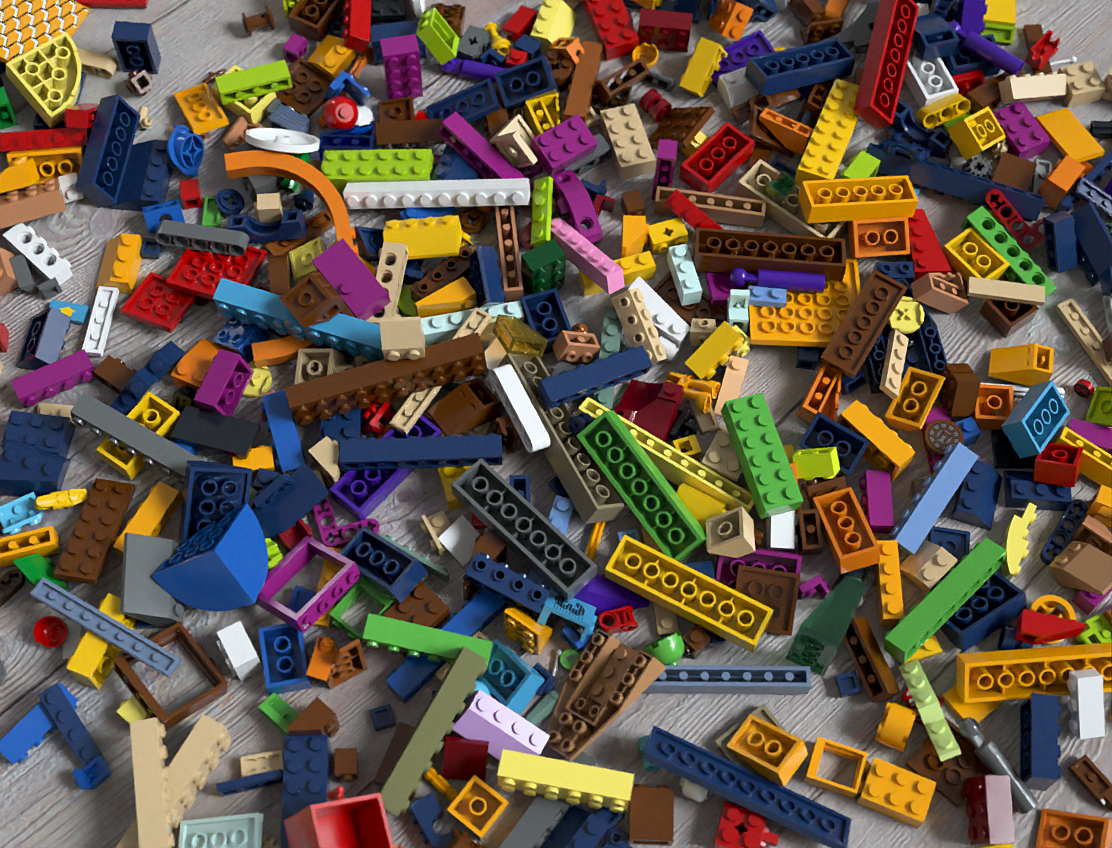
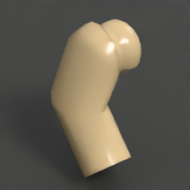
[138,106,153,129]

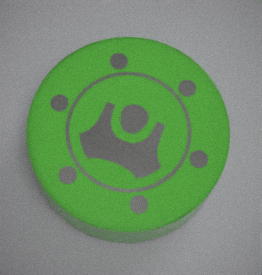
[560,649,580,671]

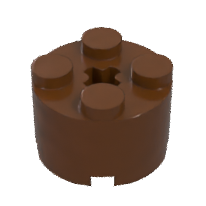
[544,50,572,93]

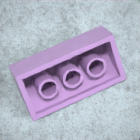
[452,690,550,761]

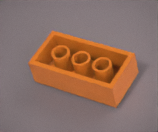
[813,487,880,574]

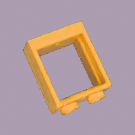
[1084,485,1112,529]
[803,736,869,799]

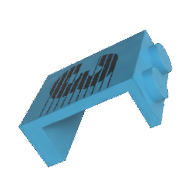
[537,588,598,642]

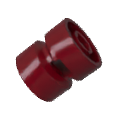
[639,89,672,122]

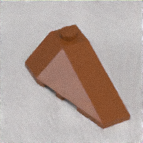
[327,639,367,690]

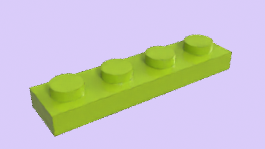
[531,176,553,247]

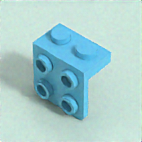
[0,491,44,535]

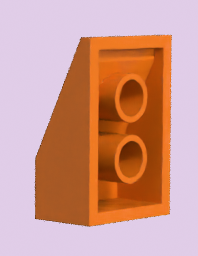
[171,338,237,391]
[1035,808,1112,848]

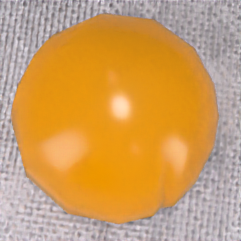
[632,43,658,69]

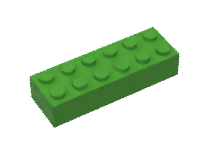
[721,393,803,519]

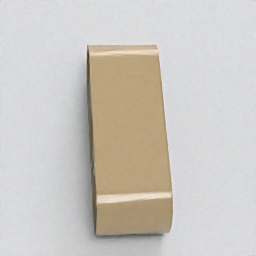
[77,48,119,79]

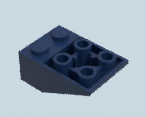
[912,13,959,61]

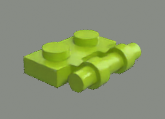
[1075,612,1112,645]

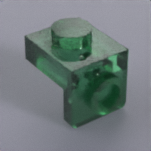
[763,171,796,201]

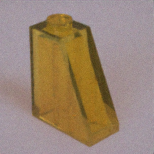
[492,314,548,358]

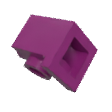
[282,33,308,63]

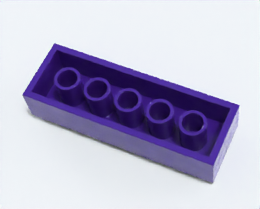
[330,415,442,521]

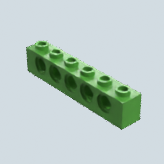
[960,206,1057,306]

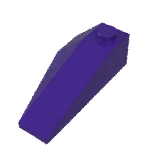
[573,574,649,616]

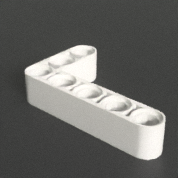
[484,364,550,453]

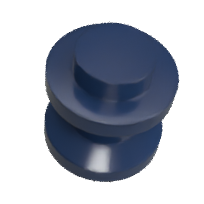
[568,413,593,436]

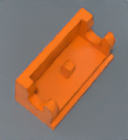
[548,37,584,64]

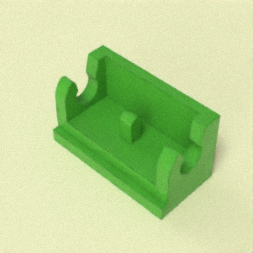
[258,693,299,736]

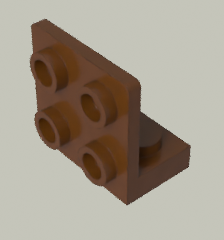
[800,18,844,45]

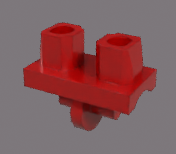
[361,401,395,436]

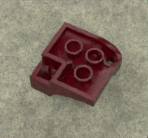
[613,379,685,442]

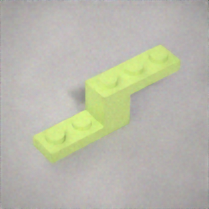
[899,659,962,762]

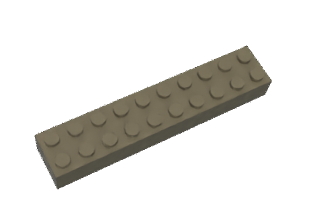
[497,352,627,524]

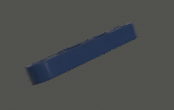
[1040,499,1088,565]

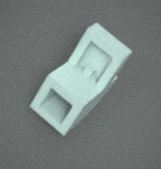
[727,289,750,333]

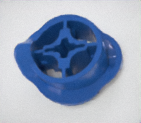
[166,124,204,177]

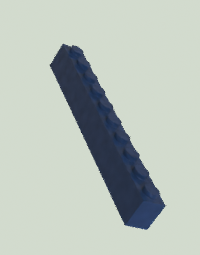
[866,143,1045,222]

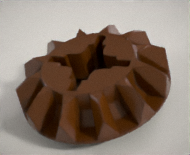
[459,208,486,236]

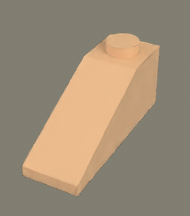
[714,355,749,417]

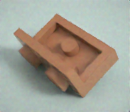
[222,116,263,153]

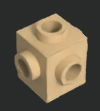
[690,318,718,346]

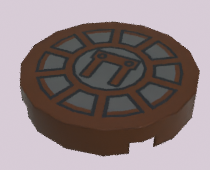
[923,419,964,457]

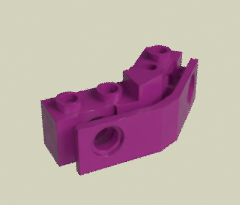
[551,169,603,245]

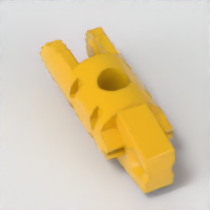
[33,489,88,511]

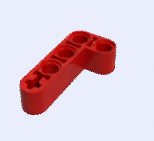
[985,188,1045,249]

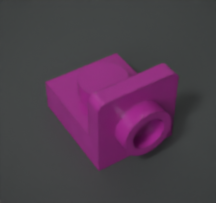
[797,575,830,600]

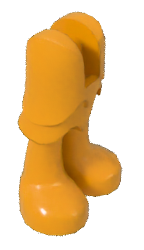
[662,372,721,414]

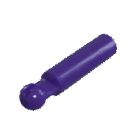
[948,21,1025,76]
[438,58,507,83]
[730,268,825,293]

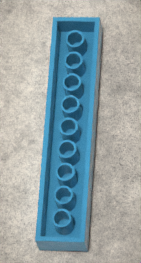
[213,278,385,362]

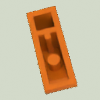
[759,108,814,155]

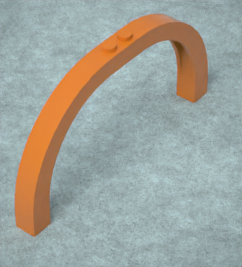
[224,150,359,368]

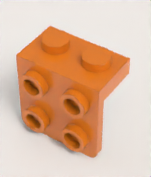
[709,0,754,41]

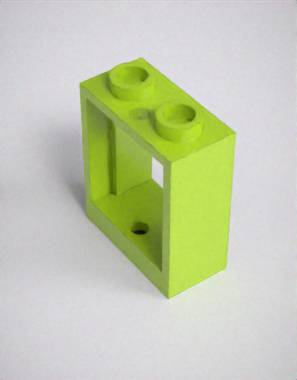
[416,7,460,65]

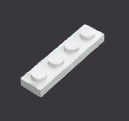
[82,286,119,357]

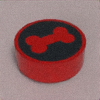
[1074,379,1095,398]

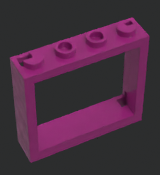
[255,536,362,634]

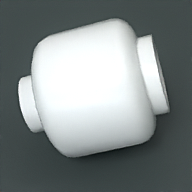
[680,778,712,802]

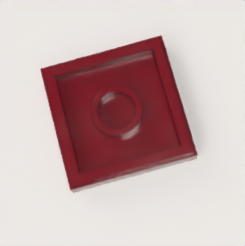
[442,736,489,782]

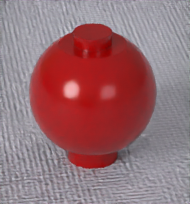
[323,96,359,132]

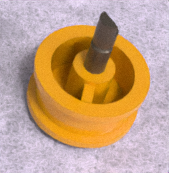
[1029,595,1076,645]

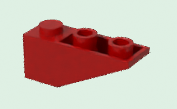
[1015,609,1086,645]

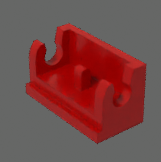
[502,5,538,42]
[1025,30,1060,71]
[951,69,986,97]

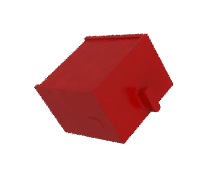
[284,786,394,848]

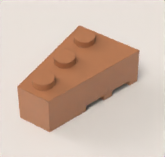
[911,272,968,314]

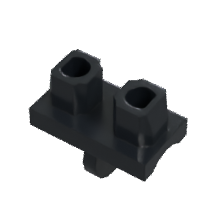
[667,407,698,442]

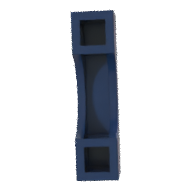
[889,99,953,158]
[227,209,307,243]

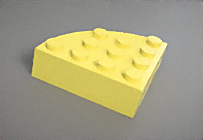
[6,32,81,128]

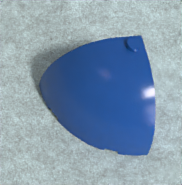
[152,503,268,612]

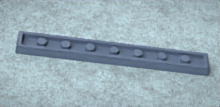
[30,577,182,679]

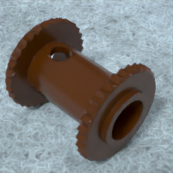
[242,6,275,37]

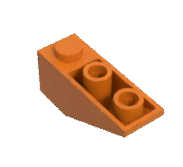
[306,636,337,681]

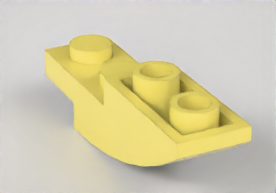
[1002,502,1037,580]

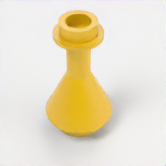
[484,22,510,56]

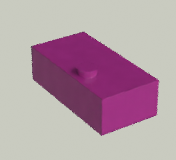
[312,238,391,321]

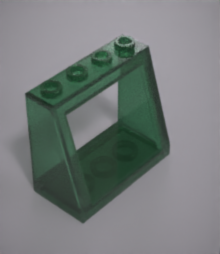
[785,575,867,677]

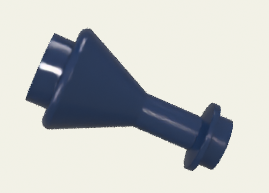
[294,189,314,212]

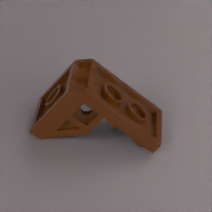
[279,272,356,327]

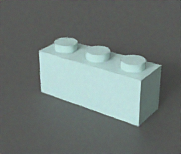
[667,244,702,306]

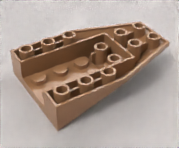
[545,629,667,761]

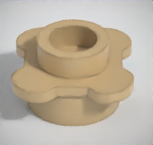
[992,139,1008,159]

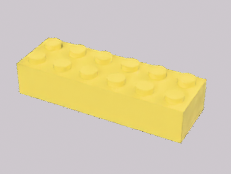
[497,749,634,813]

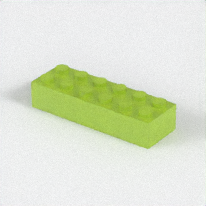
[321,149,435,193]

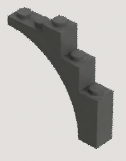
[819,0,880,54]

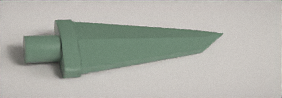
[525,689,561,726]

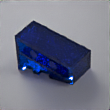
[318,120,376,161]

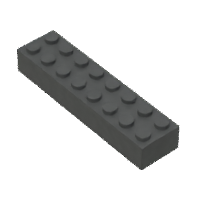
[451,458,597,603]

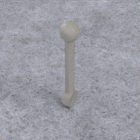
[551,649,563,677]

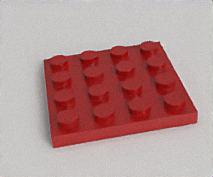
[165,246,267,301]

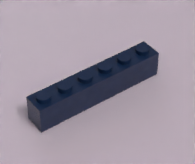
[537,346,653,410]

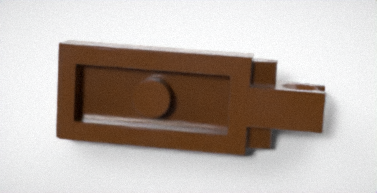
[1067,754,1112,812]

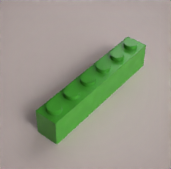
[361,613,493,665]

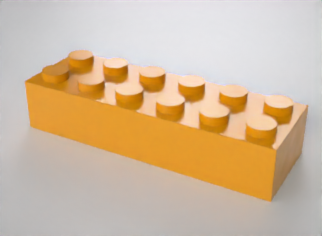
[798,175,919,223]

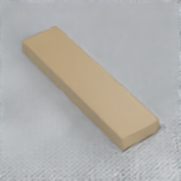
[967,277,1045,306]

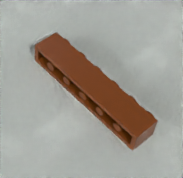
[561,41,603,125]

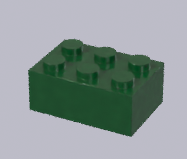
[521,239,566,295]

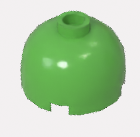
[642,631,685,665]

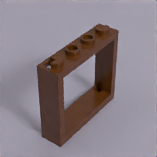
[113,622,228,731]

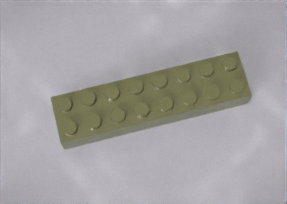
[378,646,488,816]

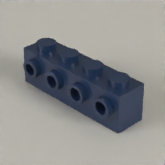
[463,552,551,617]

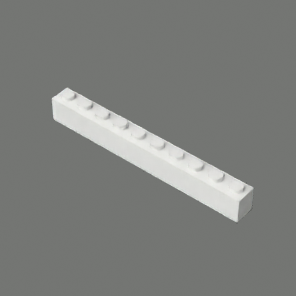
[343,178,530,209]

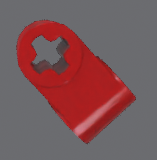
[597,606,639,635]

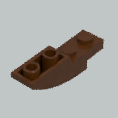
[731,88,801,126]

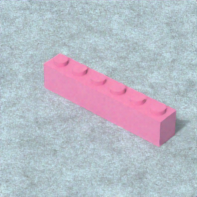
[550,217,625,295]

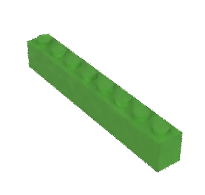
[883,538,1007,664]

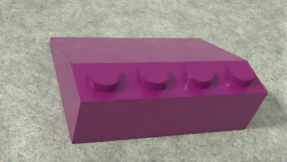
[715,547,802,590]

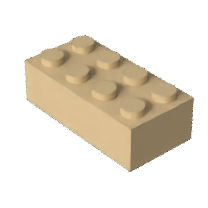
[600,103,656,180]

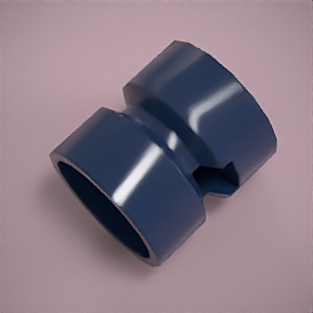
[998,625,1034,651]

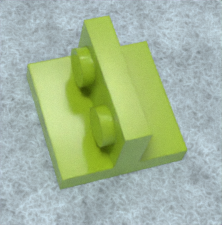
[1084,386,1112,428]

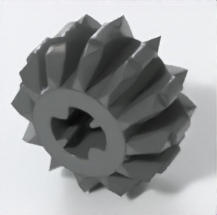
[962,156,993,180]

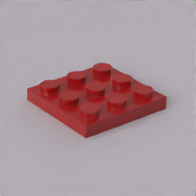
[120,272,199,333]

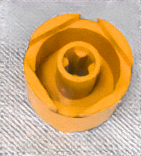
[875,702,917,752]

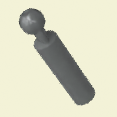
[958,717,1039,815]

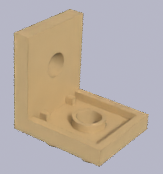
[489,114,538,168]

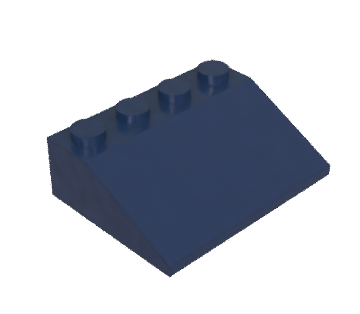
[108,139,173,212]
[178,460,252,545]
[940,571,1027,652]

